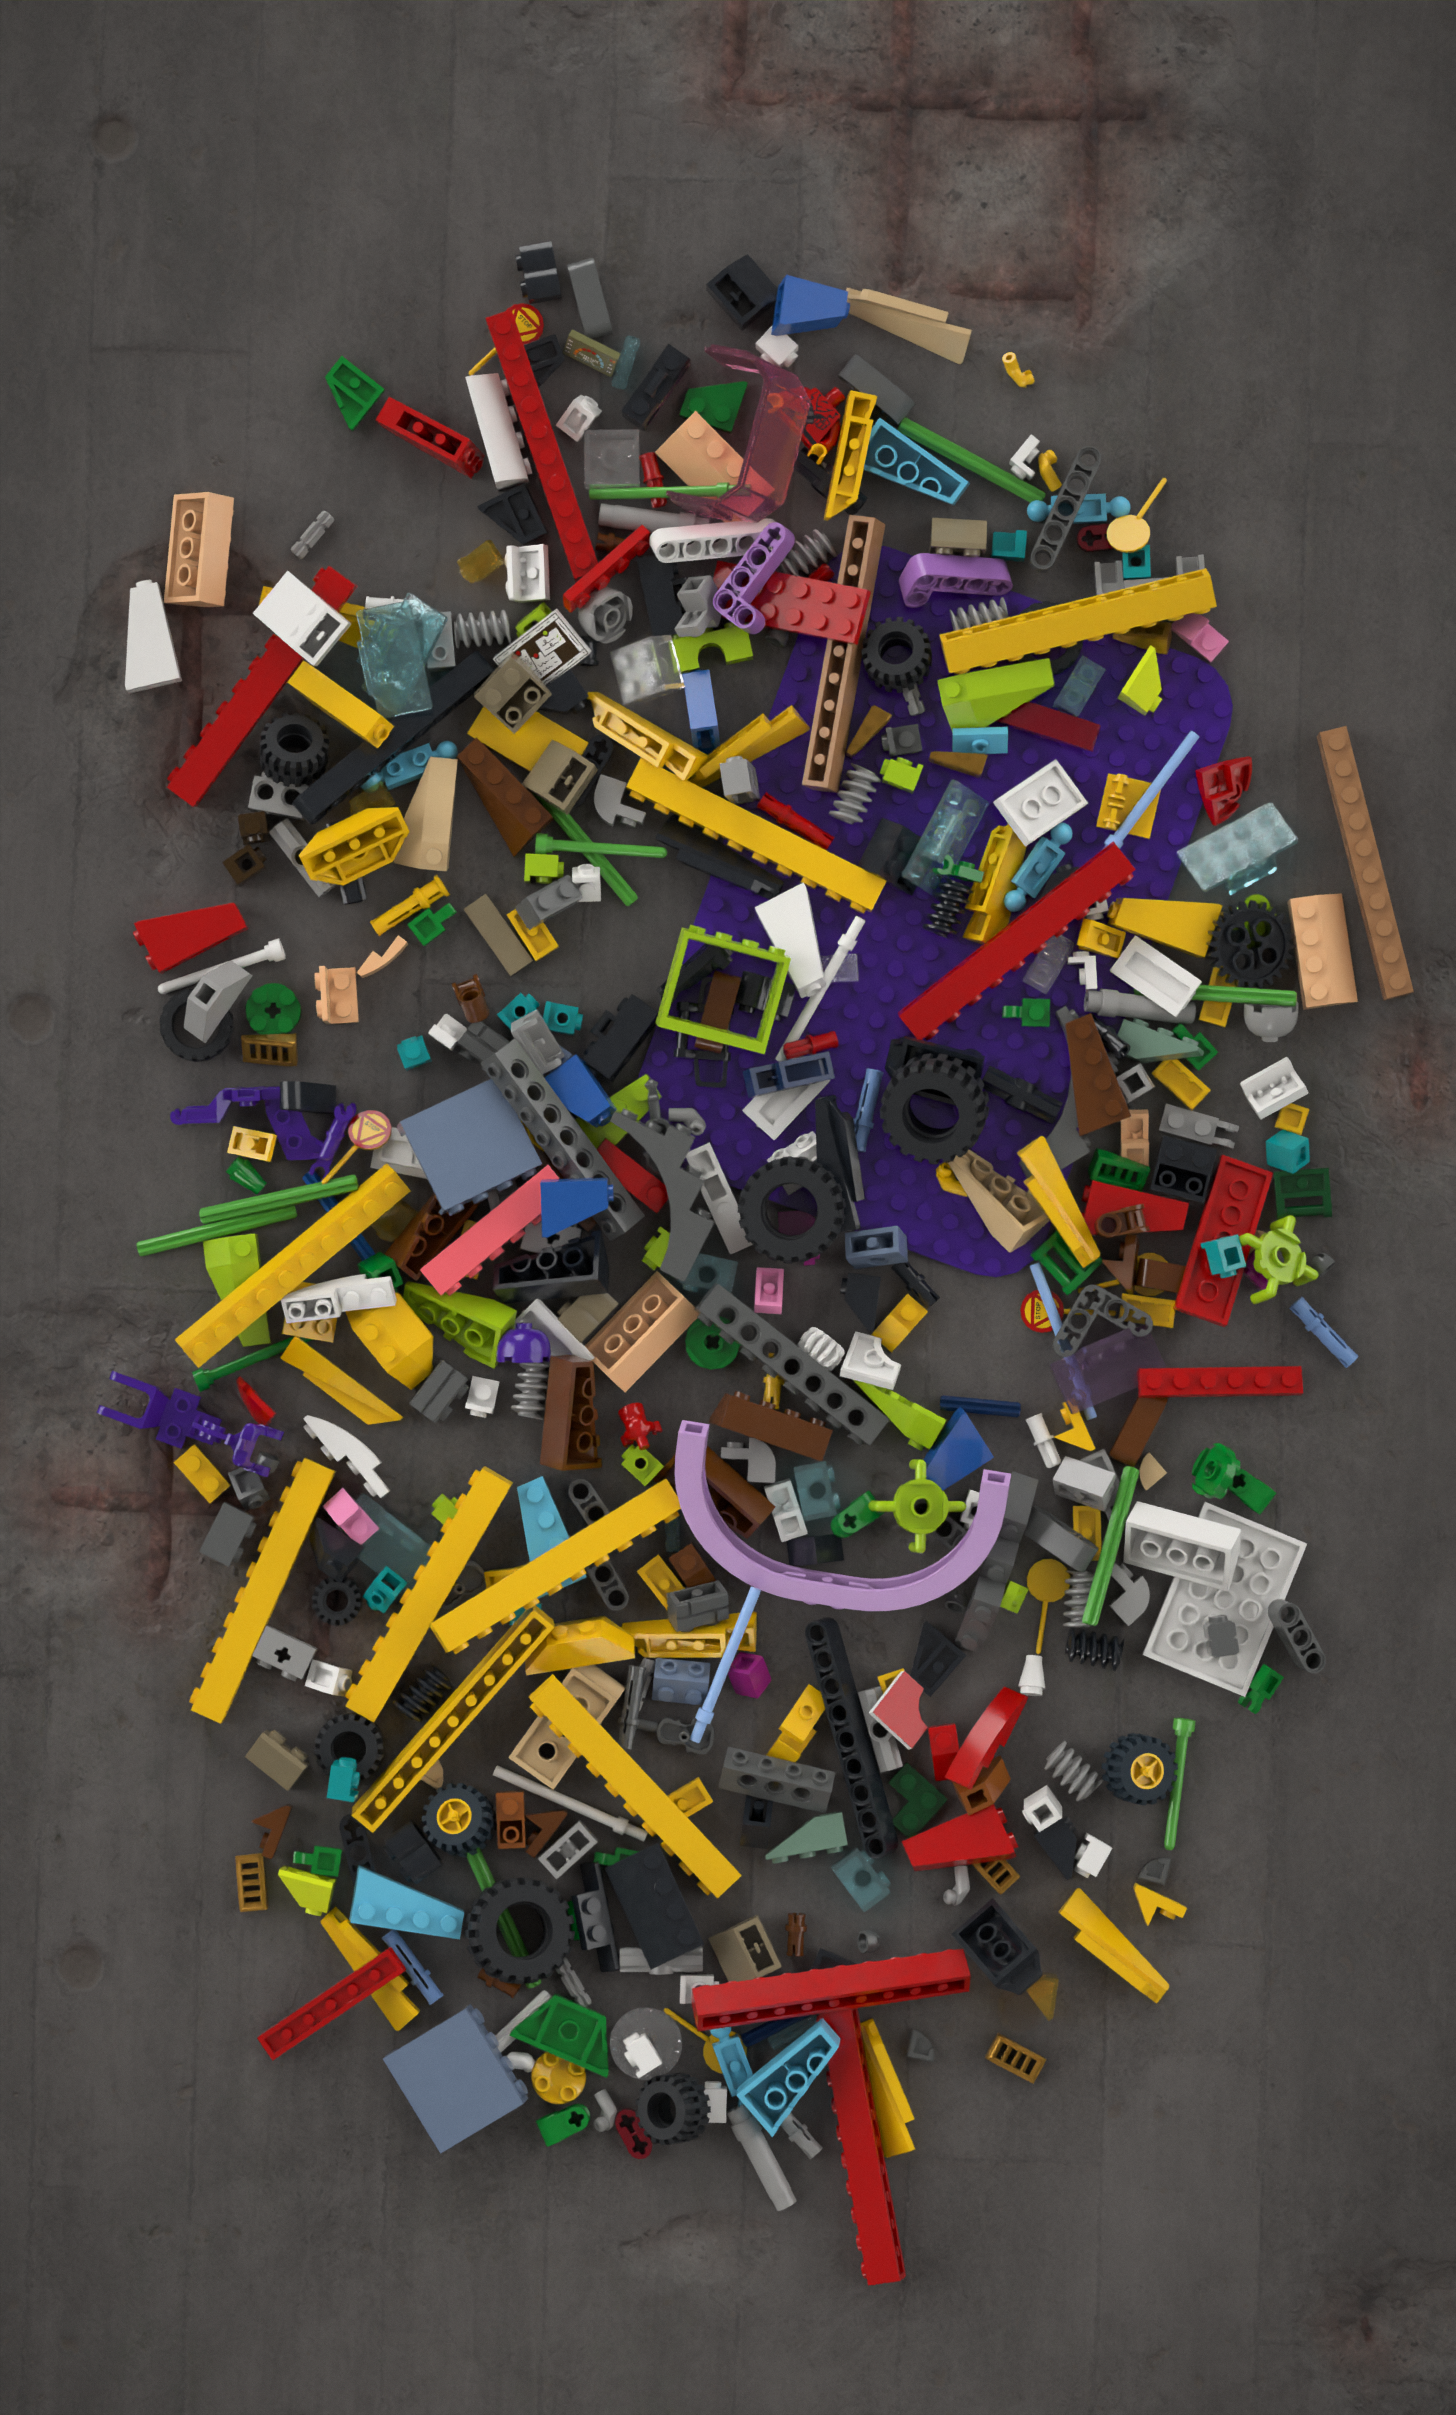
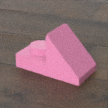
[1172,613,1229,663]
[754,1267,784,1314]
[323,1488,380,1545]

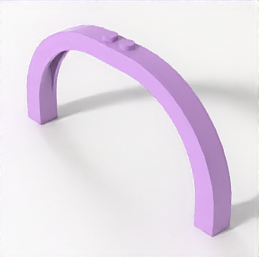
[675,1420,1011,1611]

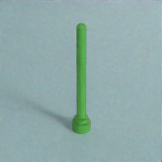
[535,833,667,858]
[1164,1718,1196,1850]

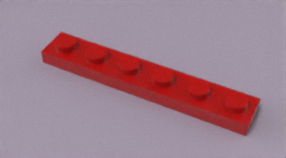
[1137,1366,1303,1398]
[257,1947,406,2061]

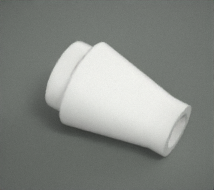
[1018,1655,1045,1696]

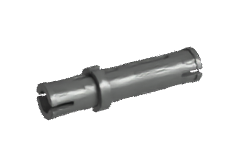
[617,1665,646,1750]

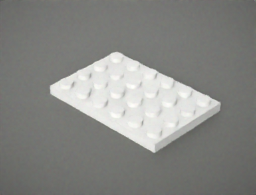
[1142,1502,1307,1697]

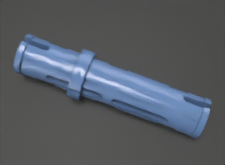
[853,1068,884,1153]
[1289,1296,1358,1368]
[381,1929,444,2005]

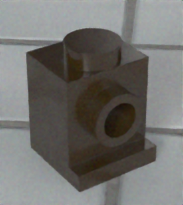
[237,811,271,845]
[222,844,267,887]

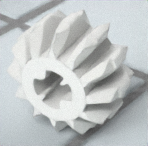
[797,1327,845,1371]

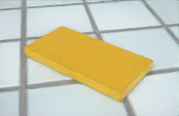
[467,706,589,772]

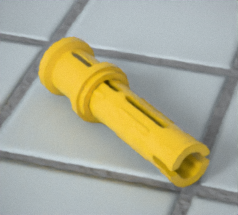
[370,875,450,936]

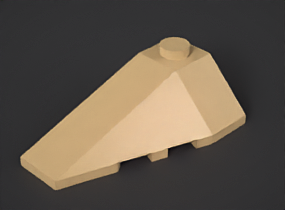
[394,757,458,871]
[948,1149,1050,1253]

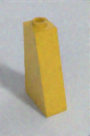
[287,660,394,748]
[1107,898,1222,958]

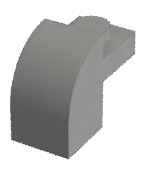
[675,575,722,637]
[594,774,646,828]
[1117,1063,1155,1104]
[721,1438,776,1483]
[1109,1563,1150,1626]

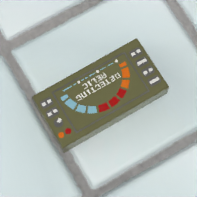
[562,329,621,377]

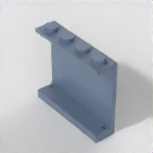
[397,1079,542,1216]
[383,2004,528,2154]

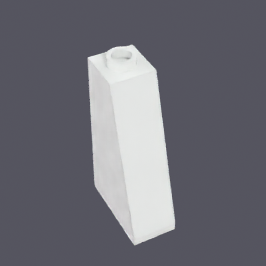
[125,580,182,694]
[755,882,826,998]

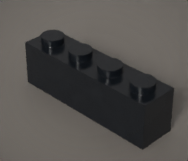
[493,1230,609,1304]

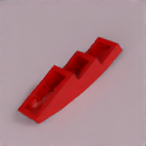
[945,1687,1028,1790]

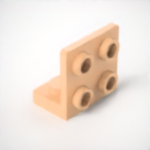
[315,966,359,1025]

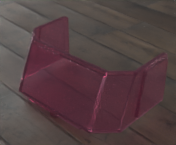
[666,344,811,523]

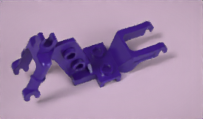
[170,1086,357,1180]
[97,1371,284,1477]

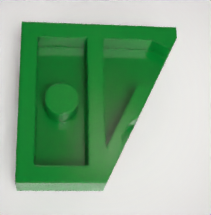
[325,356,385,432]
[679,381,748,434]

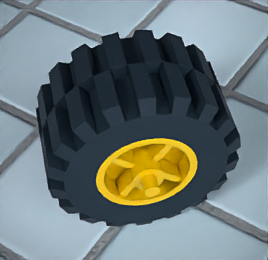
[1101,1733,1178,1805]
[422,1783,497,1857]

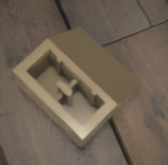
[929,518,987,558]
[474,652,552,734]
[522,740,598,815]
[245,1729,310,1791]
[708,1914,782,1982]

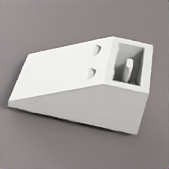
[253,571,351,666]

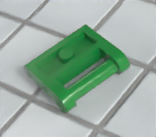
[1030,1230,1102,1295]

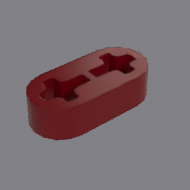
[1077,524,1116,552]
[615,2108,653,2159]

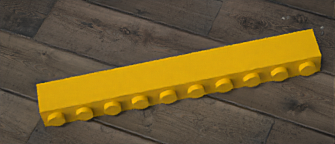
[939,568,1217,674]
[626,758,886,914]
[175,1163,411,1368]
[189,1458,336,1724]
[345,1466,513,1723]
[429,1479,681,1654]
[352,1605,554,1833]
[528,1674,742,1898]

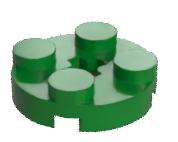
[246,983,301,1035]
[685,1316,740,1370]
[1192,1443,1241,1499]

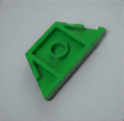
[509,1994,609,2078]

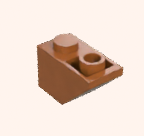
[952,1755,1011,1815]
[496,1790,526,1849]

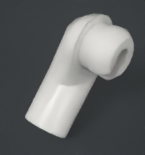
[507,2051,536,2073]

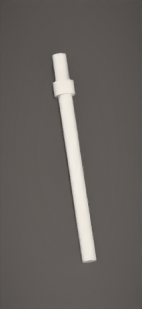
[775,916,865,1062]
[493,1765,648,1842]

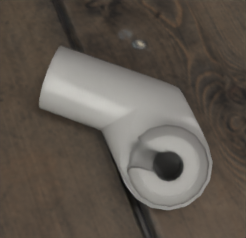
[669,1108,706,1136]
[943,1866,970,1906]
[594,2089,617,2132]

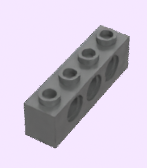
[718,1747,835,1813]

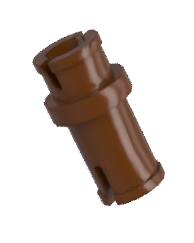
[595,532,636,558]
[785,1912,807,1957]
[477,1968,521,1998]

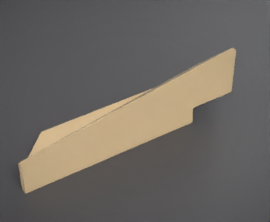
[846,288,972,364]

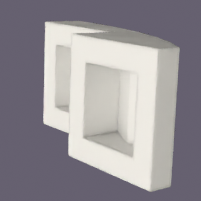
[764,1478,808,1542]

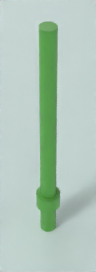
[589,482,751,500]

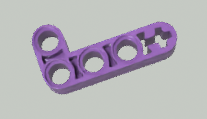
[713,522,795,634]
[898,553,1013,608]

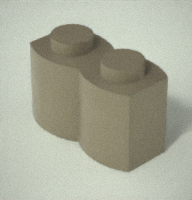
[557,1293,619,1343]

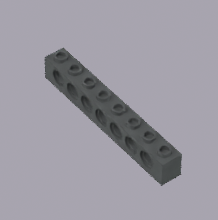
[480,1038,645,1241]
[694,1283,890,1446]

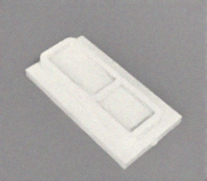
[1110,935,1202,1017]
[742,1056,830,1140]
[370,1127,427,1179]
[514,1299,595,1365]

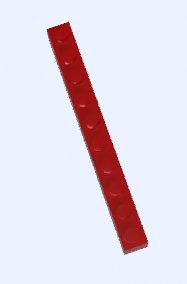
[486,309,598,581]
[167,566,358,807]
[898,841,1136,1041]
[691,1949,971,2032]
[816,2008,906,2286]

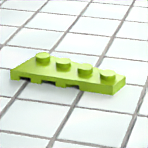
[575,1074,662,1149]

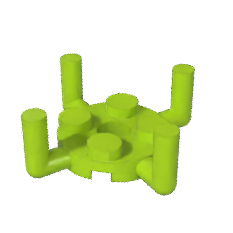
[1239,1215,1318,1304]
[869,1459,966,1554]

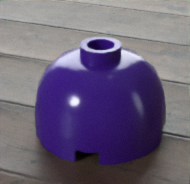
[497,1323,551,1363]

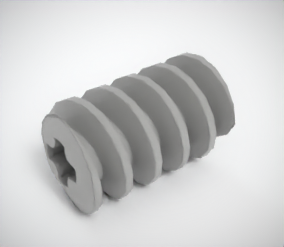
[779,529,837,576]
[949,597,1008,631]
[454,610,511,649]
[829,763,881,825]
[511,1363,550,1420]
[1063,1570,1095,1627]
[1044,1740,1103,1802]

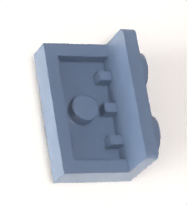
[652,1658,711,1705]

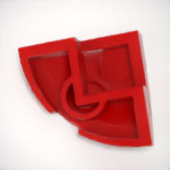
[1195,756,1252,826]
[236,1376,277,1426]

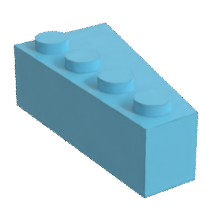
[863,418,970,506]
[517,1476,588,1599]
[349,1865,464,1940]
[736,2018,840,2137]

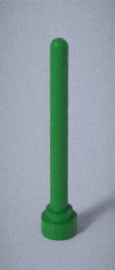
[192,1336,314,1392]

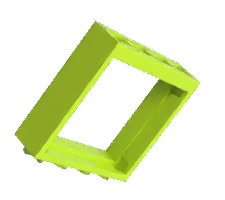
[656,925,791,1054]

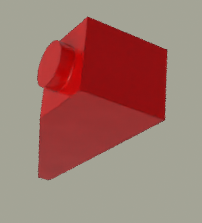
[596,1138,669,1213]

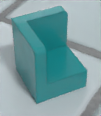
[991,530,1027,562]
[1266,1130,1310,1174]

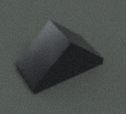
[787,1534,844,1566]

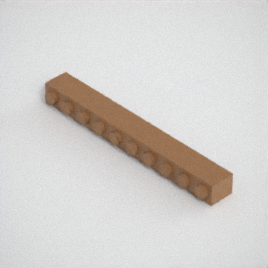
[802,515,885,793]
[1316,726,1414,1001]

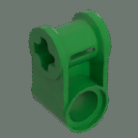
[1227,1469,1277,1515]
[831,1490,885,1538]
[535,2103,591,2147]

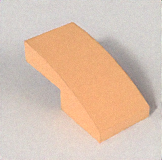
[357,935,408,978]
[1120,1109,1149,1167]

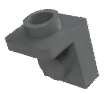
[881,724,922,757]
[228,1467,270,1510]

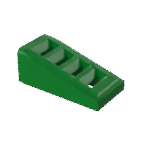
[1088,1148,1151,1192]

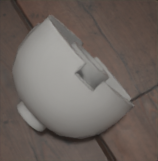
[578,587,633,644]
[1243,1002,1298,1042]

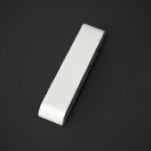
[649,518,781,563]

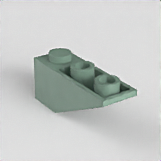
[1118,1018,1204,1063]
[765,1811,848,1863]

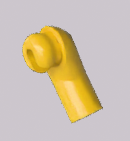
[1002,352,1035,388]
[1038,450,1062,492]
[936,1162,967,1197]

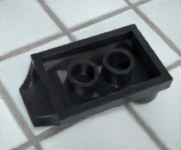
[656,934,733,1007]
[884,1036,985,1106]
[952,1898,1043,1995]

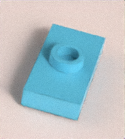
[952,727,1008,754]

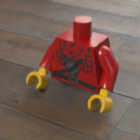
[763,387,846,464]

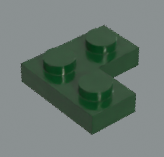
[888,1762,948,1838]

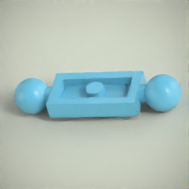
[1027,494,1131,524]
[361,741,458,792]
[1004,823,1073,912]
[710,2027,753,2107]

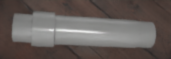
[598,503,710,533]
[1084,988,1196,1024]
[726,2104,797,2211]

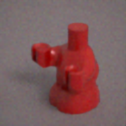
[618,1403,662,1450]

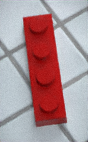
[563,525,650,613]

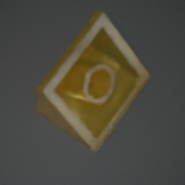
[1026,1972,1059,2021]

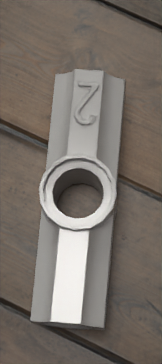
[269,818,337,898]
[858,1686,903,1773]
[620,1947,703,1975]

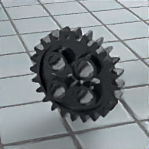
[1206,900,1295,989]

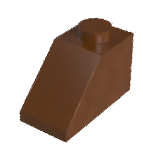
[669,1543,717,1588]

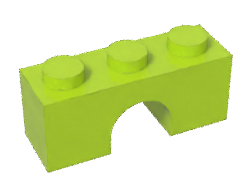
[666,622,753,677]

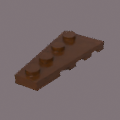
[1065,1013,1131,1136]

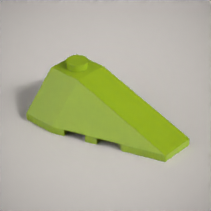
[937,658,1055,732]
[203,1233,271,1347]
[403,1281,517,1369]
[852,1379,946,1451]

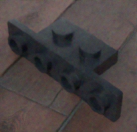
[571,1862,620,1972]

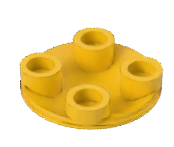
[531,2052,586,2104]

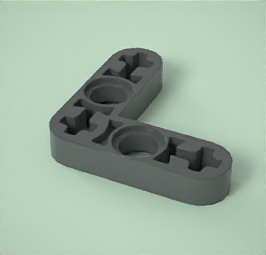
[1052,1285,1153,1357]

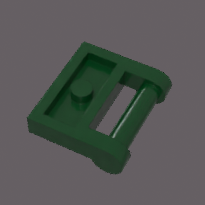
[1273,1168,1332,1220]

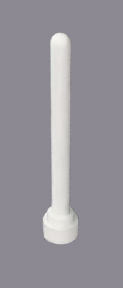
[158,938,286,994]

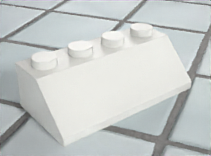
[465,373,532,491]
[1123,1501,1242,1591]

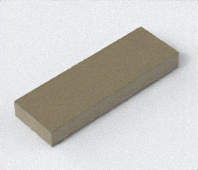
[464,894,533,977]

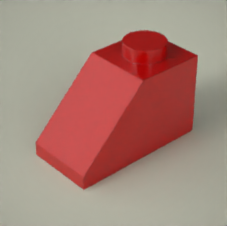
[927,1723,959,1782]

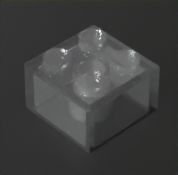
[584,429,640,490]
[610,635,685,705]

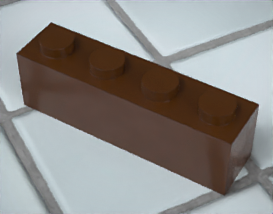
[457,737,553,857]
[384,1193,482,1281]
[540,1355,602,1471]
[709,1391,833,1461]
[653,1446,775,1539]

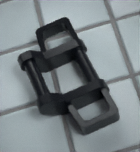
[673,977,734,1088]

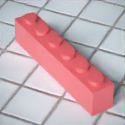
[420,1165,560,1296]

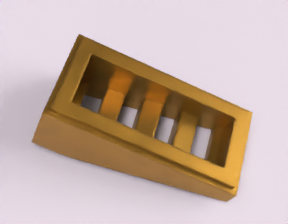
[1113,621,1172,655]
[846,705,892,758]
[929,751,988,778]
[241,1033,298,1066]
[235,1853,269,1912]
[972,1860,1020,1895]
[985,2033,1047,2084]

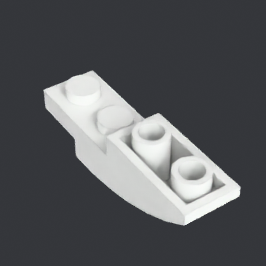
[686,1142,753,1255]
[281,1274,397,1323]
[303,1415,390,1498]

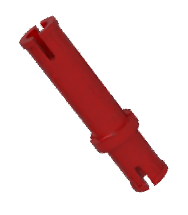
[757,792,835,850]

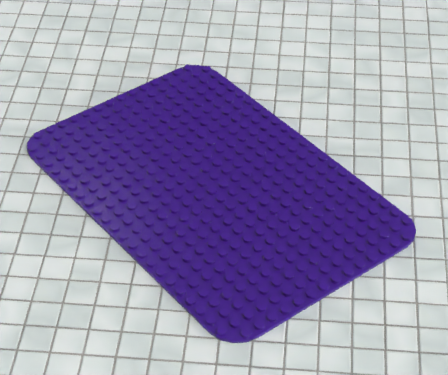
[638,546,1233,1277]

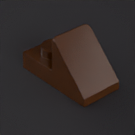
[1101,1235,1140,1295]
[251,1804,293,1859]
[525,1809,568,1858]

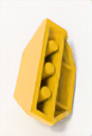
[299,807,410,886]
[345,1292,433,1390]
[525,1616,635,1675]

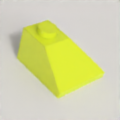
[1117,645,1162,716]
[278,1865,337,1916]

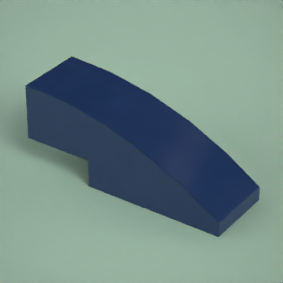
[743,1051,835,1098]

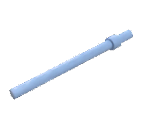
[1102,731,1199,850]
[1030,1262,1097,1420]
[689,1586,761,1743]

